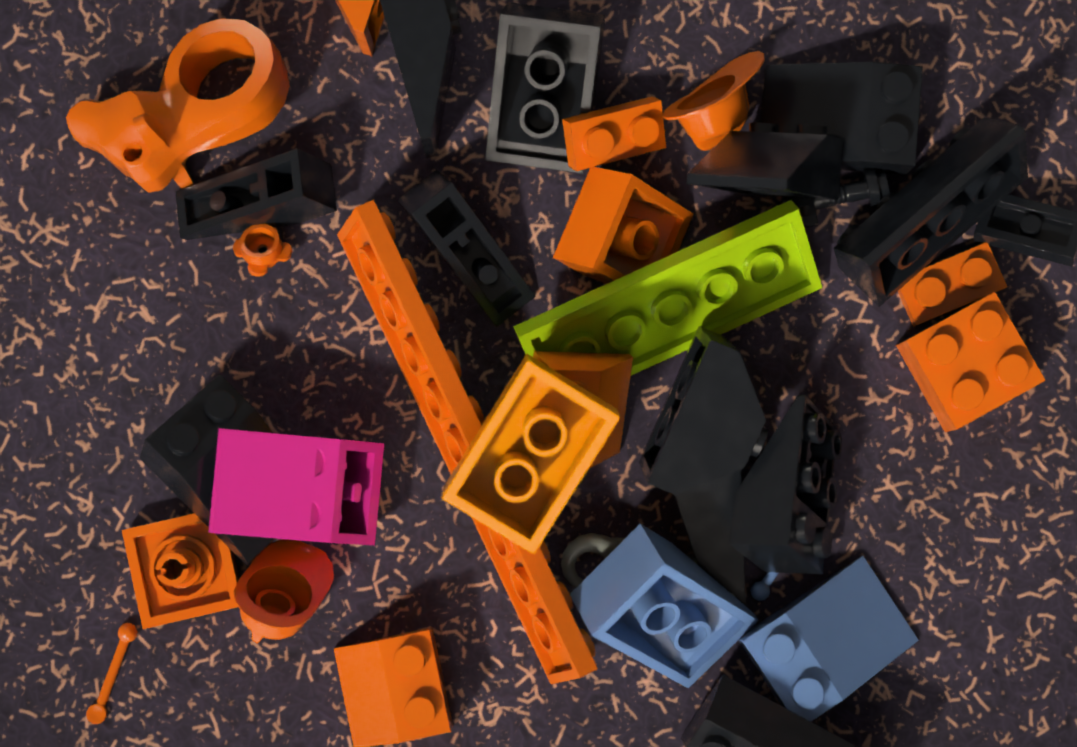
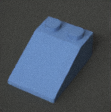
[570,524,759,688]
[738,555,919,722]

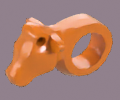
[66,18,290,192]

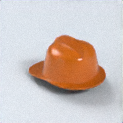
[662,51,765,151]
[233,539,334,644]

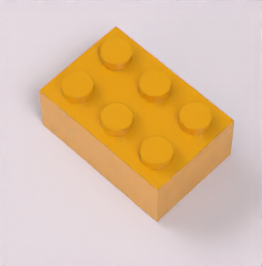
[441,354,620,554]

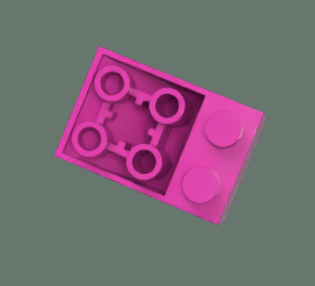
[208,428,384,546]

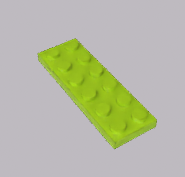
[513,200,823,376]

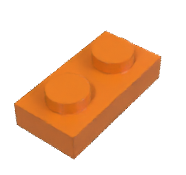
[562,96,666,171]
[898,242,1008,327]

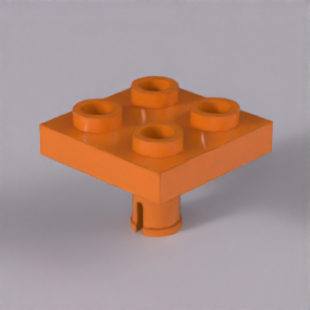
[122,513,239,629]

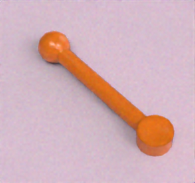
[86,623,138,724]

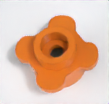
[233,224,292,277]

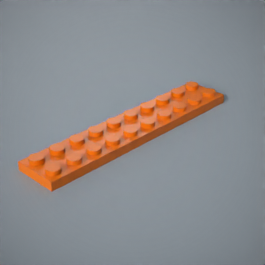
[337,200,598,684]

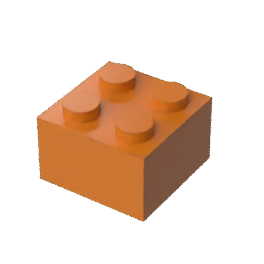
[896,292,1046,432]

